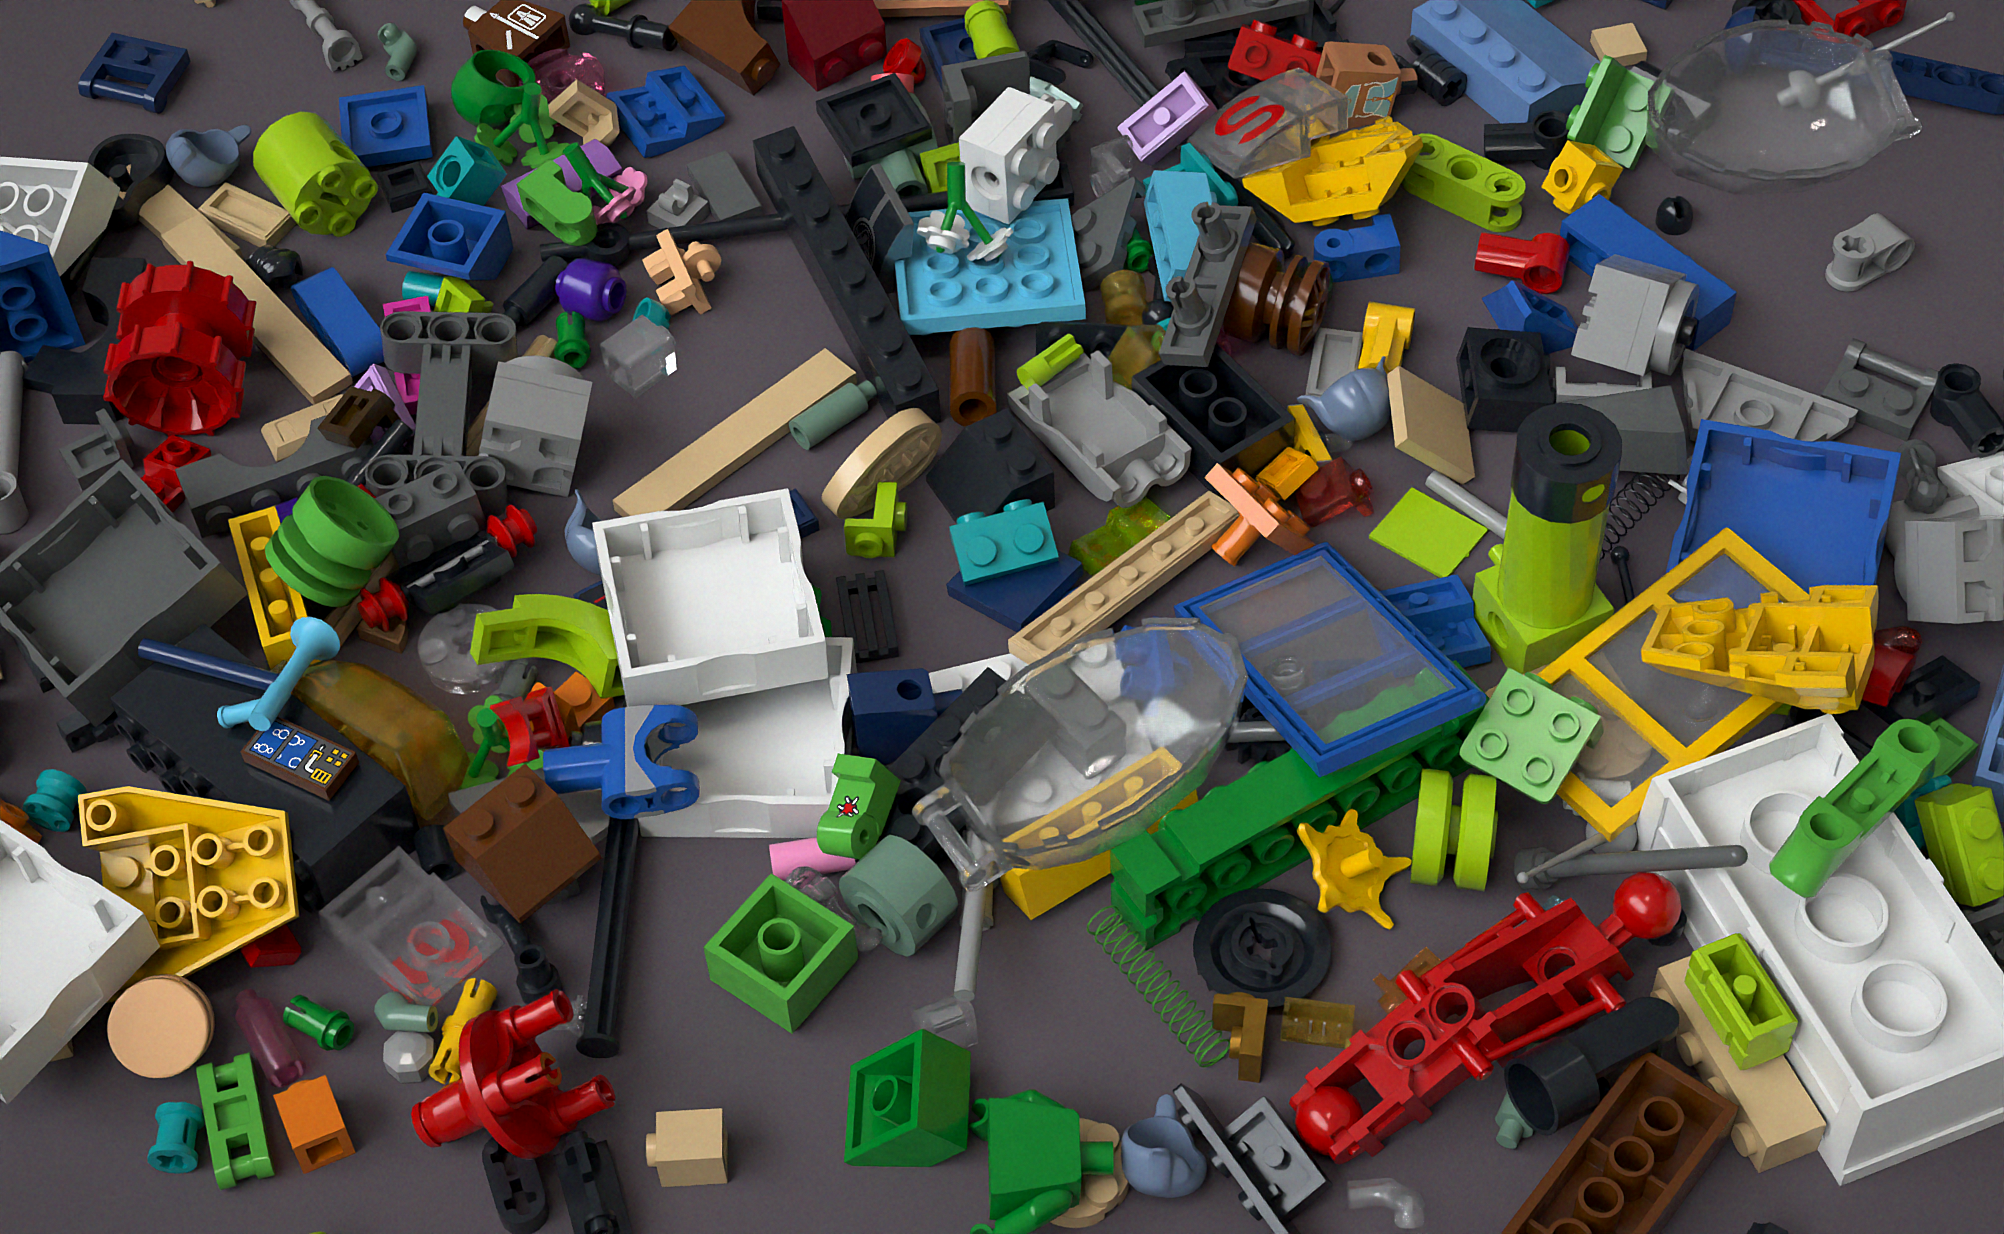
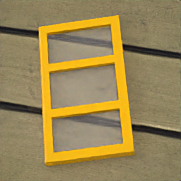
[1536,527,1810,842]

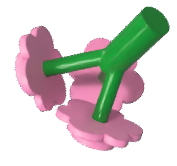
[563,142,647,225]

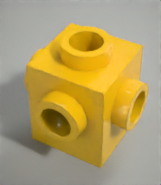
[1541,140,1624,214]

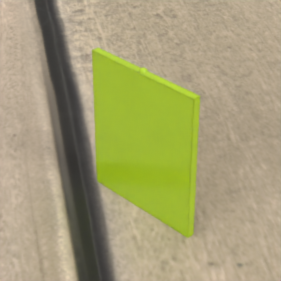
[1369,487,1488,578]

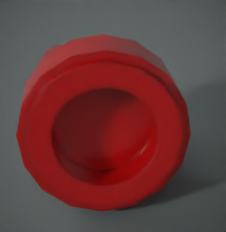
[883,38,926,84]

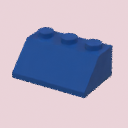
[0,230,86,363]

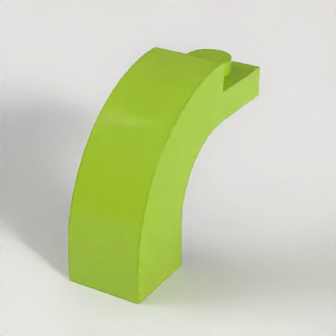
[470,594,625,699]

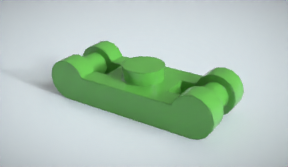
[196,1052,276,1190]

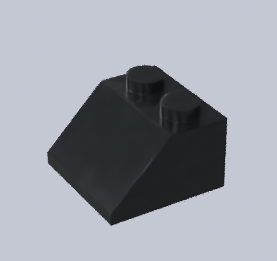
[926,409,1055,524]

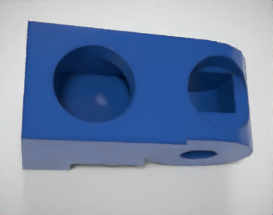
[1314,213,1401,282]

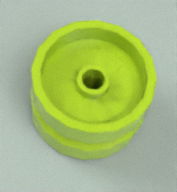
[1410,768,1498,892]

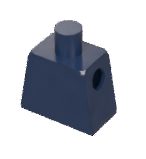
[846,668,962,765]

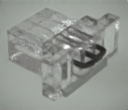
[553,995,587,1037]

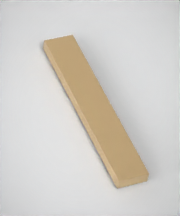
[160,213,353,405]
[613,348,857,517]
[1008,491,1240,671]

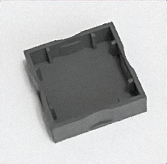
[0,459,248,727]

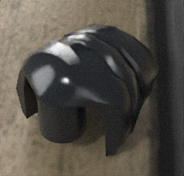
[246,244,303,293]

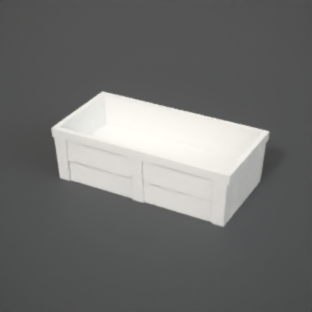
[1633,714,2004,1186]

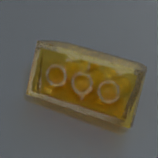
[270,660,470,821]

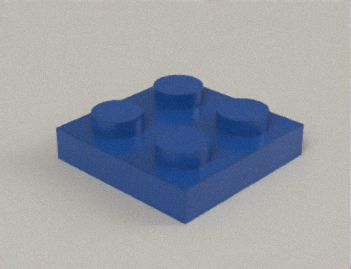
[339,85,433,167]

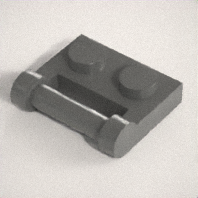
[1821,338,1939,441]

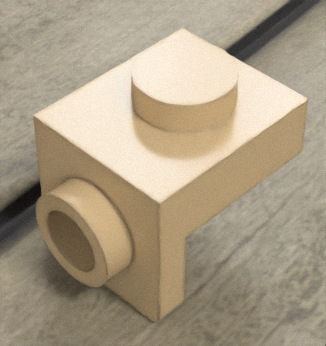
[548,79,619,147]

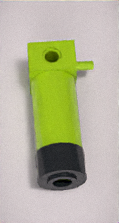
[1472,402,1622,674]

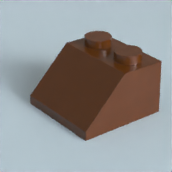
[443,764,602,924]

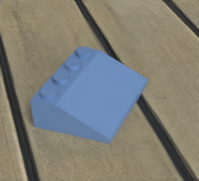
[1410,0,1601,123]

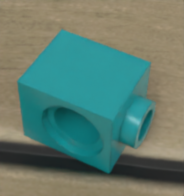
[427,136,507,206]

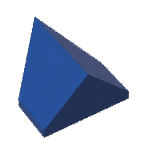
[1482,280,1578,354]

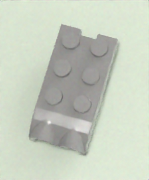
[1007,350,1192,508]

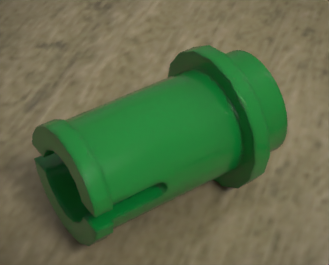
[1123,225,1154,273]
[554,311,591,369]
[283,994,354,1051]

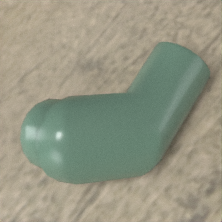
[377,23,417,81]
[374,992,438,1032]

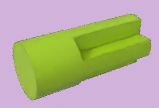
[1017,334,1083,390]

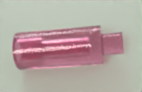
[235,989,306,1087]

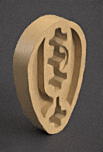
[822,408,942,519]

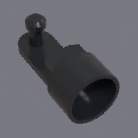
[1504,997,1680,1136]

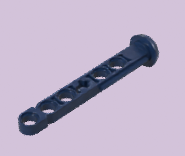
[1720,6,2004,115]

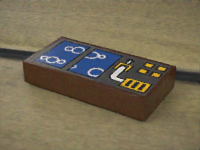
[240,716,359,801]

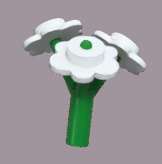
[917,162,1013,261]

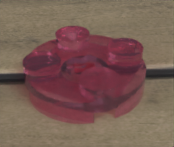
[518,49,606,127]

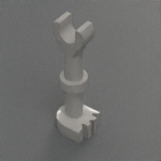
[289,0,363,72]

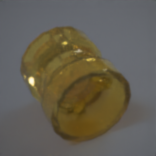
[1100,270,1148,334]

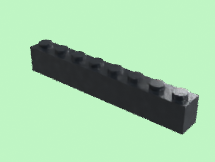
[753,126,941,424]

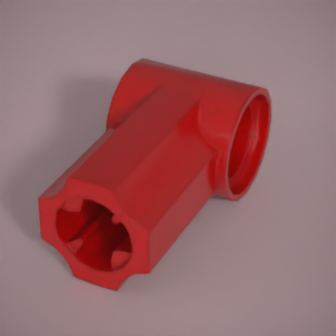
[1474,232,1570,294]

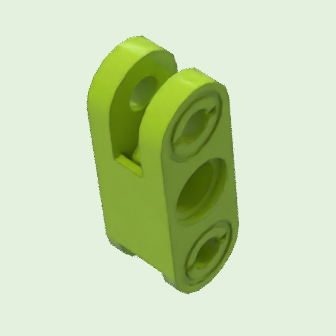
[1401,133,1526,232]

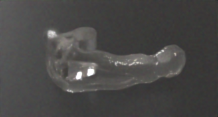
[785,866,883,952]

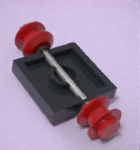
[357,505,538,632]

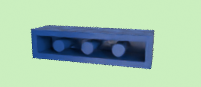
[1560,194,1737,351]

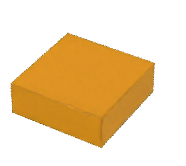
[1255,447,1319,501]

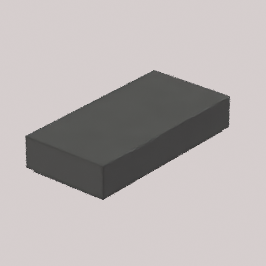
[686,149,762,221]

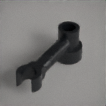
[480,895,563,1005]

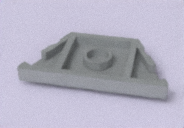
[1680,349,1858,442]

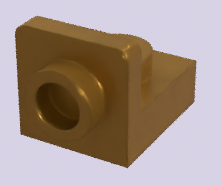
[1212,992,1268,1083]

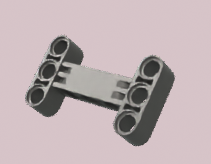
[365,311,518,520]

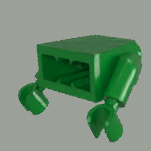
[968,1089,1114,1234]

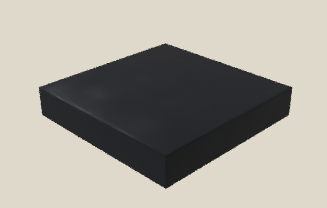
[815,73,933,168]

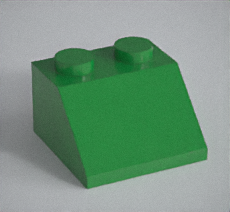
[844,1028,971,1167]

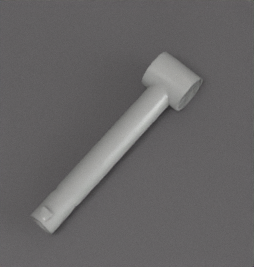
[0,351,29,534]

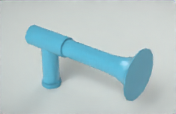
[217,617,340,731]

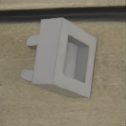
[646,178,710,229]

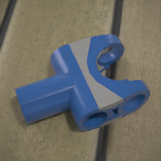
[543,705,700,819]

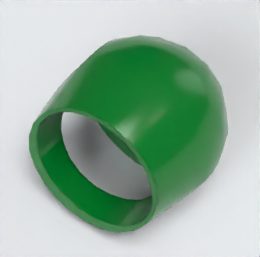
[451,50,535,128]

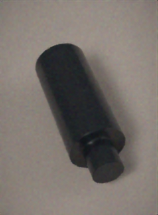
[503,255,569,326]

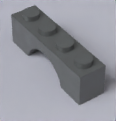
[175,415,374,538]

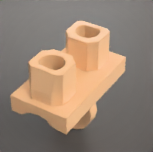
[642,229,722,315]

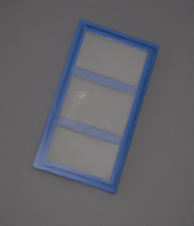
[1173,542,1486,778]

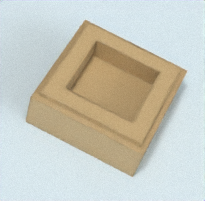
[1590,23,1647,66]

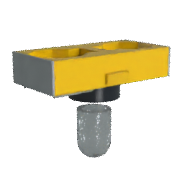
[1286,404,1353,488]

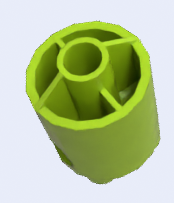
[253,112,378,237]

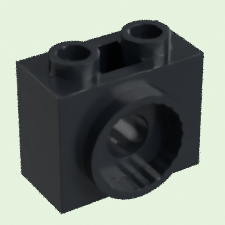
[1456,327,1556,432]

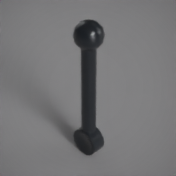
[1610,546,1647,635]

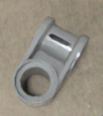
[1825,213,1915,292]

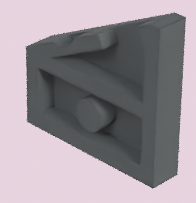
[1071,176,1146,292]

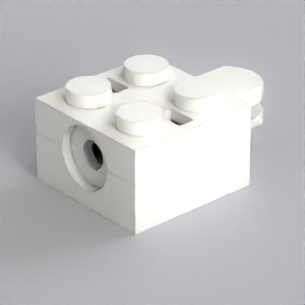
[959,87,1072,225]

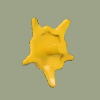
[1297,809,1412,930]

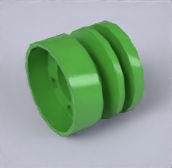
[265,476,399,608]

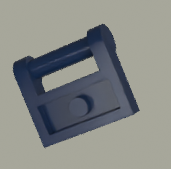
[78,33,191,114]

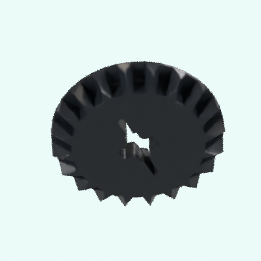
[1193,888,1332,1014]

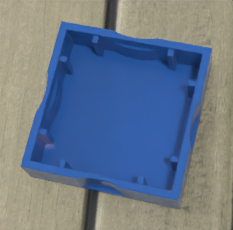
[1665,419,1901,609]

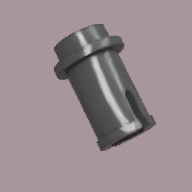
[490,659,539,701]

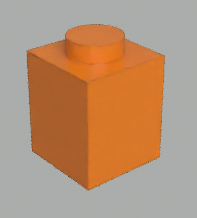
[273,1075,356,1174]

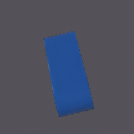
[291,267,384,378]

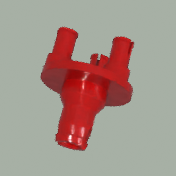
[411,989,616,1159]

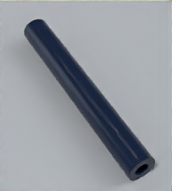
[138,638,280,691]

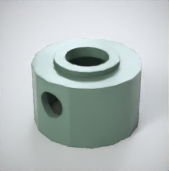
[839,835,959,957]

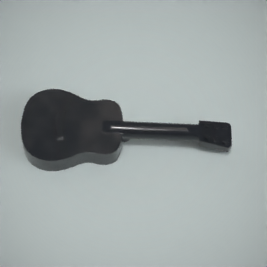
[60,134,174,299]

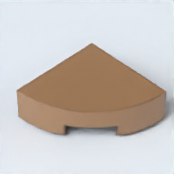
[357,616,408,654]

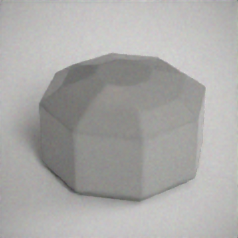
[383,1031,437,1083]

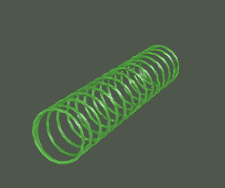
[1087,905,1230,1067]

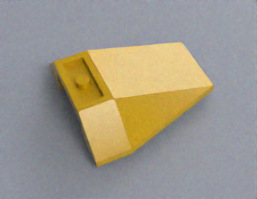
[78,786,299,1003]

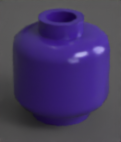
[555,258,627,322]

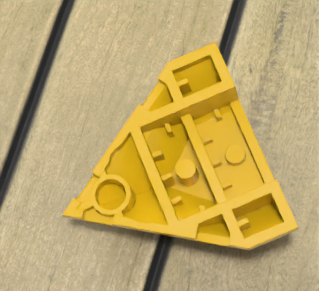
[1242,115,1423,226]

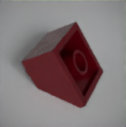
[781,0,887,92]

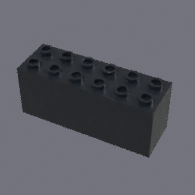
[110,624,420,922]

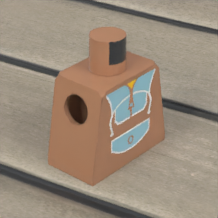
[1308,42,1418,133]

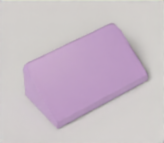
[1117,71,1218,166]

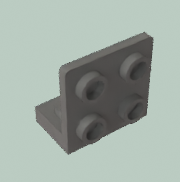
[941,51,1030,145]

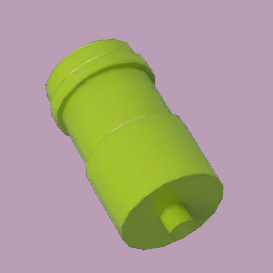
[964,0,1020,59]

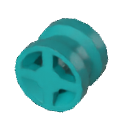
[22,769,88,832]

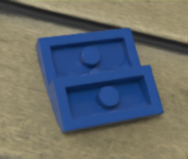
[606,66,725,158]
[1367,574,1491,682]

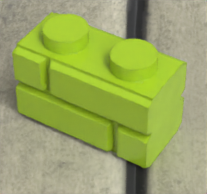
[1914,783,2004,907]
[1684,933,1798,1070]

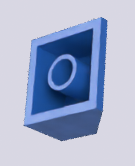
[385,193,514,280]

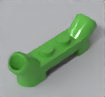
[1769,719,1941,898]

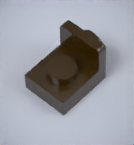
[317,386,402,449]

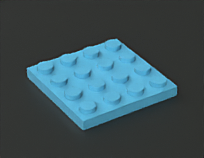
[895,198,1086,336]

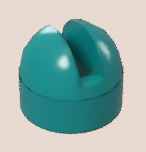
[632,297,671,337]

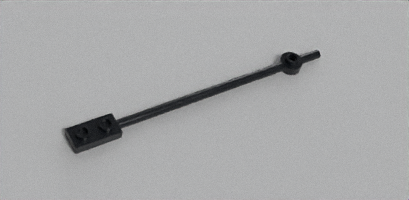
[540,162,1074,266]

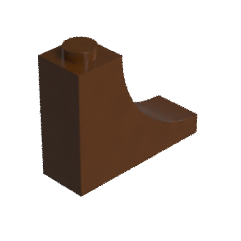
[668,0,781,96]

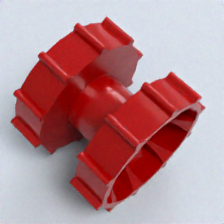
[103,261,257,437]

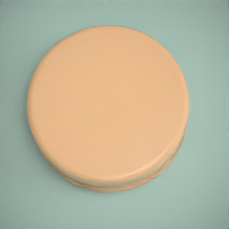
[107,974,215,1078]

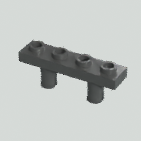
[1132,0,1309,48]
[1159,202,1257,367]

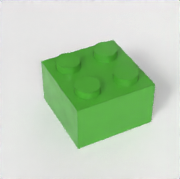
[703,873,858,1034]

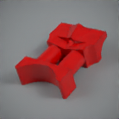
[490,686,570,767]

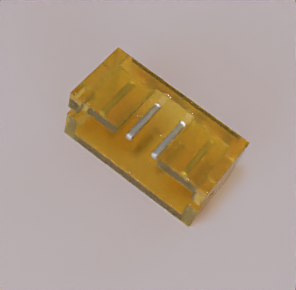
[1280,997,1355,1049]

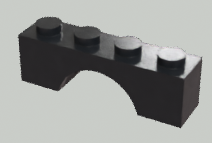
[51,257,147,425]

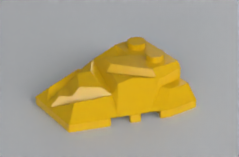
[1641,585,1879,714]

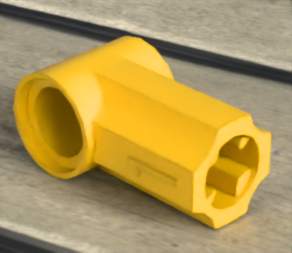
[1358,301,1415,374]

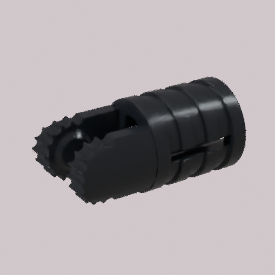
[1393,35,1467,106]

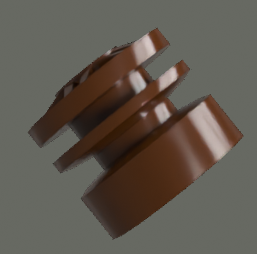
[1223,242,1330,356]

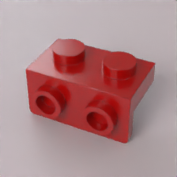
[1228,19,1322,96]

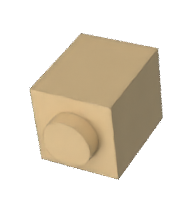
[646,1108,728,1187]

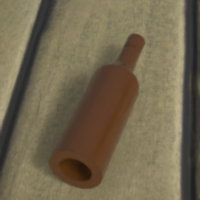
[949,327,997,427]

